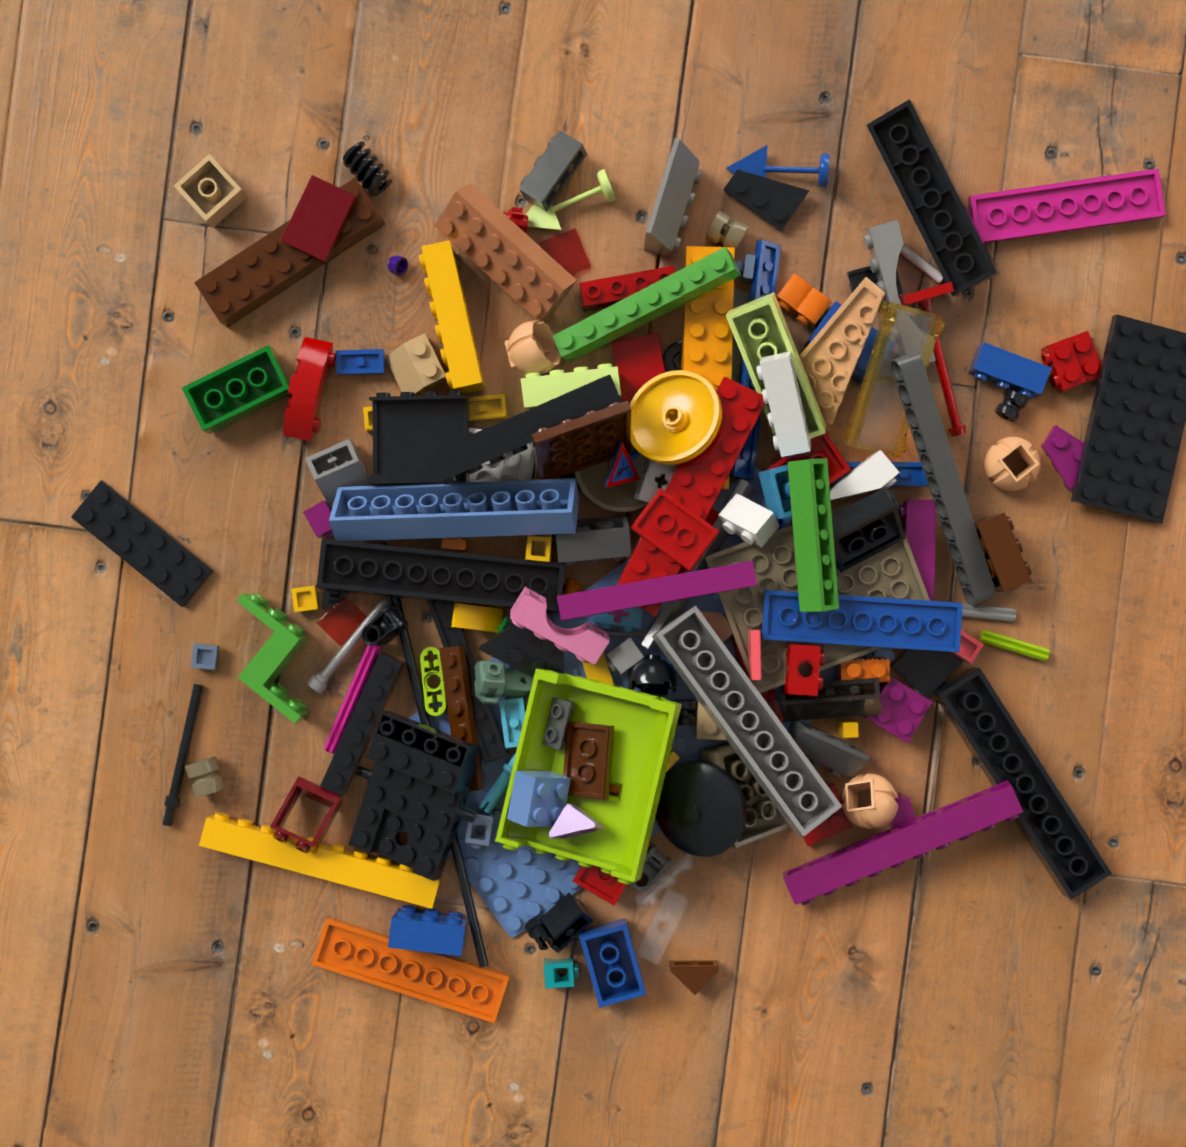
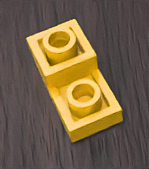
[451,603,504,633]

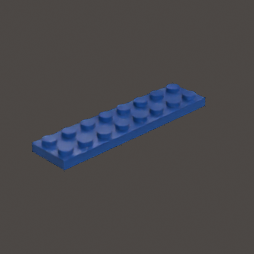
[761,590,963,652]

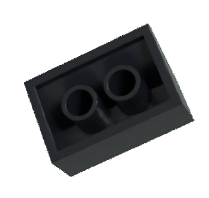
[832,489,906,572]

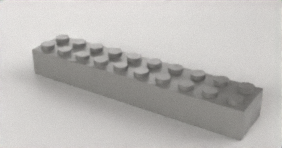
[651,605,842,837]

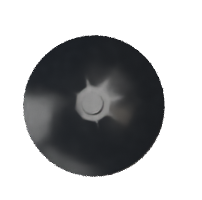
[655,760,747,857]

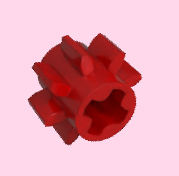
[503,207,529,233]

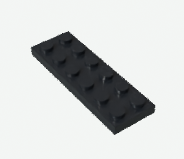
[71,480,214,607]

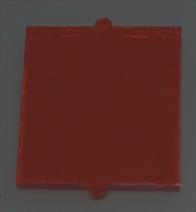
[539,228,591,277]
[316,595,367,647]

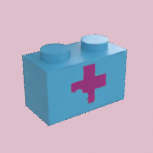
[593,607,643,632]

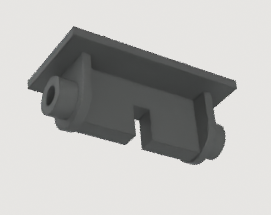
[542,697,576,750]

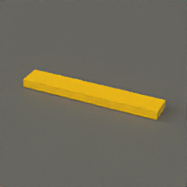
[363,394,508,432]

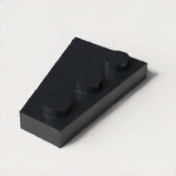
[723,169,809,231]

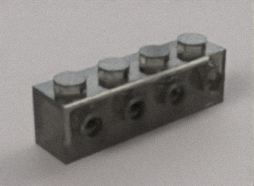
[780,678,882,722]

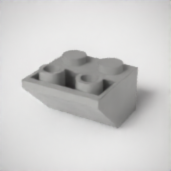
[305,439,373,504]

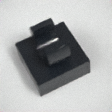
[321,590,349,612]

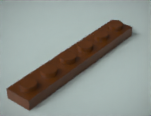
[439,645,484,791]

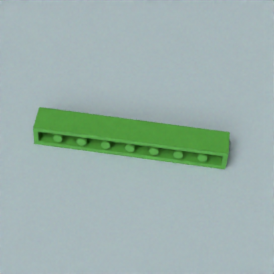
[552,247,741,362]

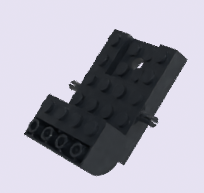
[348,710,478,881]

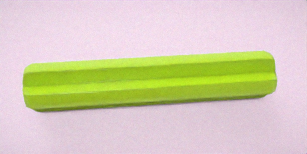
[979,630,1050,661]

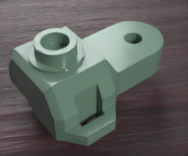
[474,660,533,705]

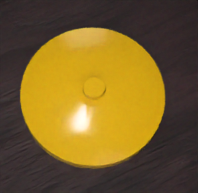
[630,370,722,465]

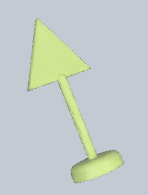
[526,169,617,231]

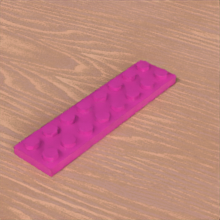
[968,168,1166,243]

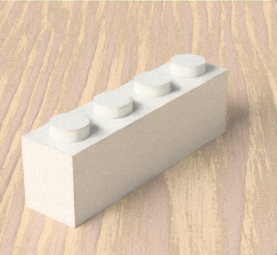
[757,351,811,457]

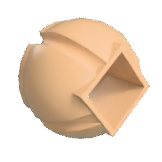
[505,319,561,375]
[984,437,1041,491]
[841,773,898,829]

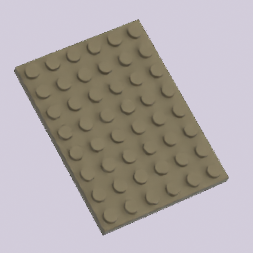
[704,489,930,693]

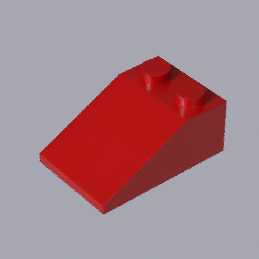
[764,433,851,485]

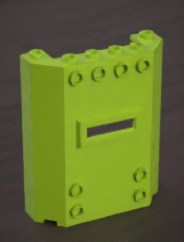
[495,668,682,885]

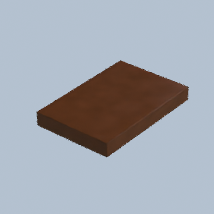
[563,721,614,800]

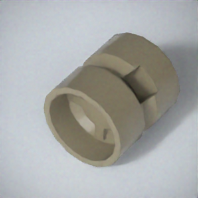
[705,210,749,253]
[185,756,225,798]

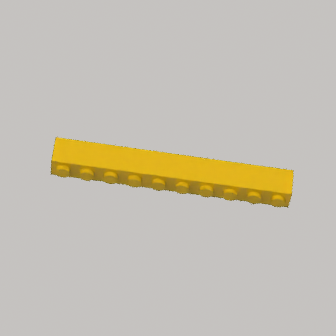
[199,812,442,909]

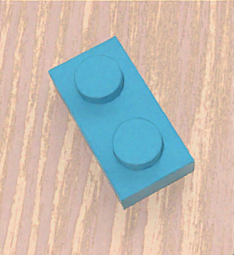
[499,697,525,748]

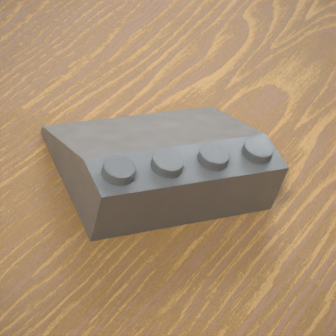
[644,138,702,258]

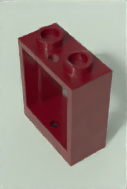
[270,776,343,854]

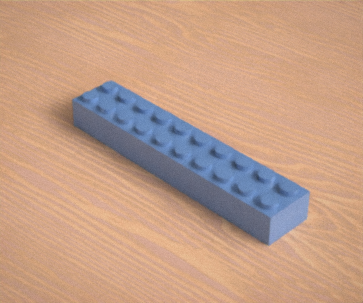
[329,478,579,541]

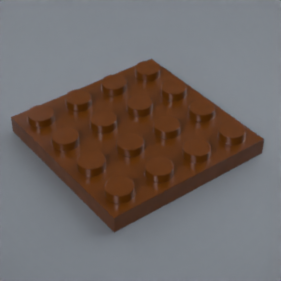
[532,401,631,479]

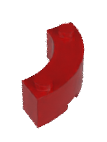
[283,337,336,442]

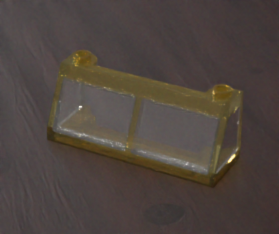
[842,300,945,458]

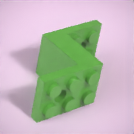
[237,593,310,724]

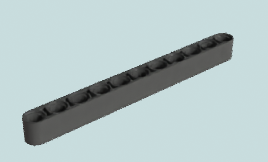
[890,351,996,606]

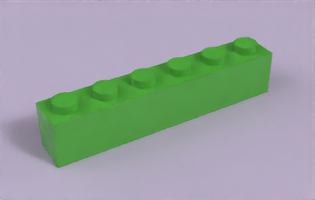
[788,458,839,612]

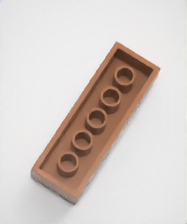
[435,183,577,323]

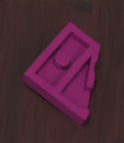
[1041,425,1084,490]

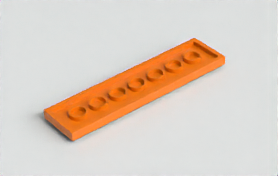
[311,917,510,1024]

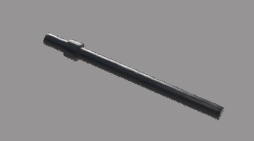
[162,683,204,826]

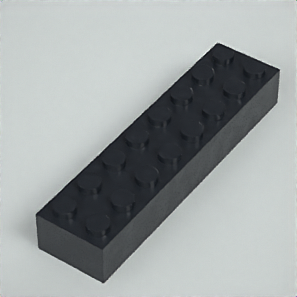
[866,99,1000,297]
[426,374,622,485]

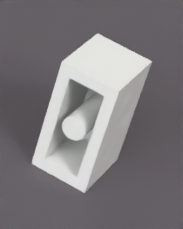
[718,493,780,548]

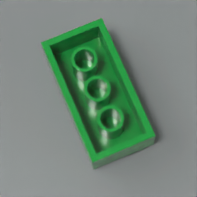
[182,345,291,434]

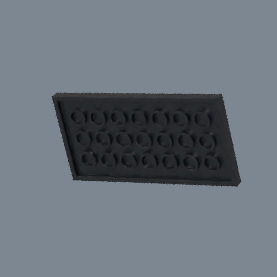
[1071,314,1186,524]

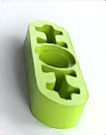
[420,647,448,717]

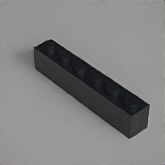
[320,652,405,796]

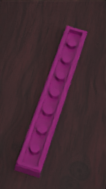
[557,561,757,621]

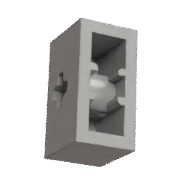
[633,458,679,504]

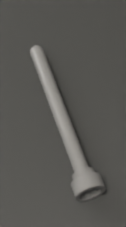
[307,598,389,694]

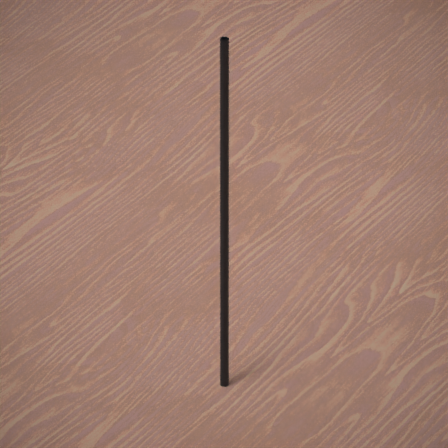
[380,542,489,968]

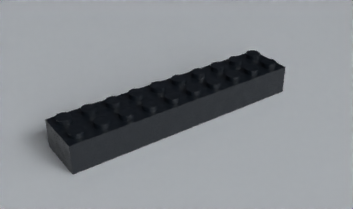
[316,539,565,614]
[933,667,1112,900]

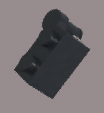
[525,892,594,953]

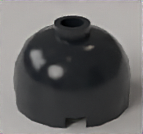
[628,655,677,695]

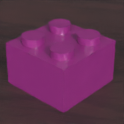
[861,677,932,743]

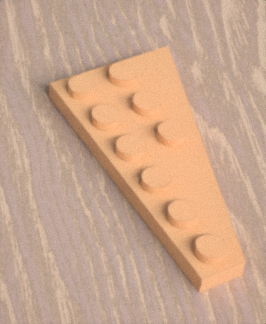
[799,277,885,431]

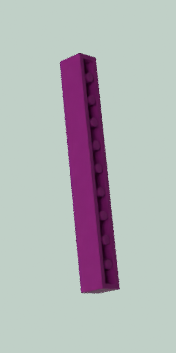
[783,780,1023,905]

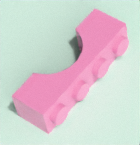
[510,587,610,665]

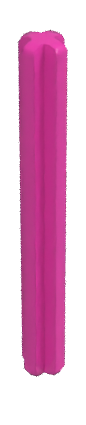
[324,645,381,754]

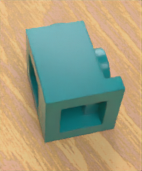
[544,958,579,989]

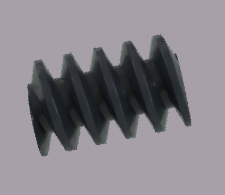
[343,141,392,197]

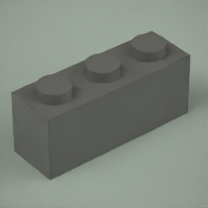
[519,131,587,212]

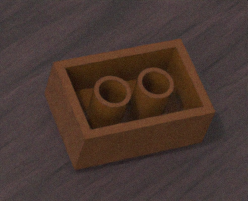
[974,513,1032,592]

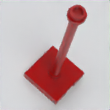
[899,282,967,437]

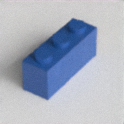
[968,342,1051,399]

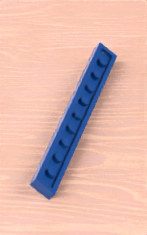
[729,240,781,480]

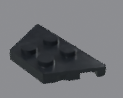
[479,622,564,678]

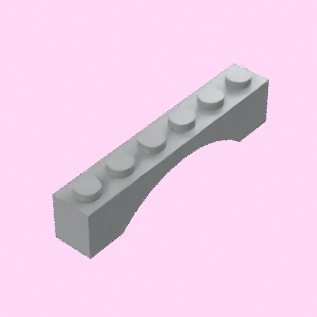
[863,220,936,364]

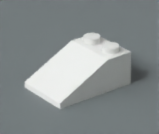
[830,450,899,501]

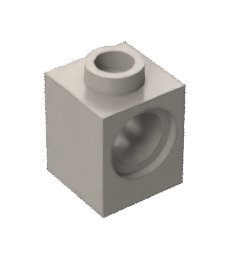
[606,637,644,674]

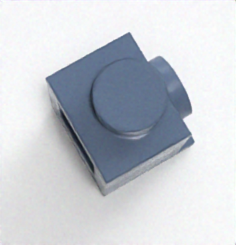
[465,810,495,849]

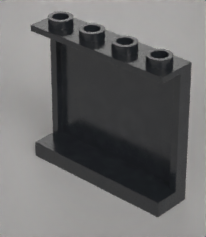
[369,391,470,486]

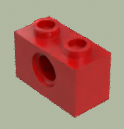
[785,644,824,696]

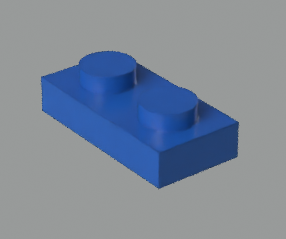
[336,349,385,376]

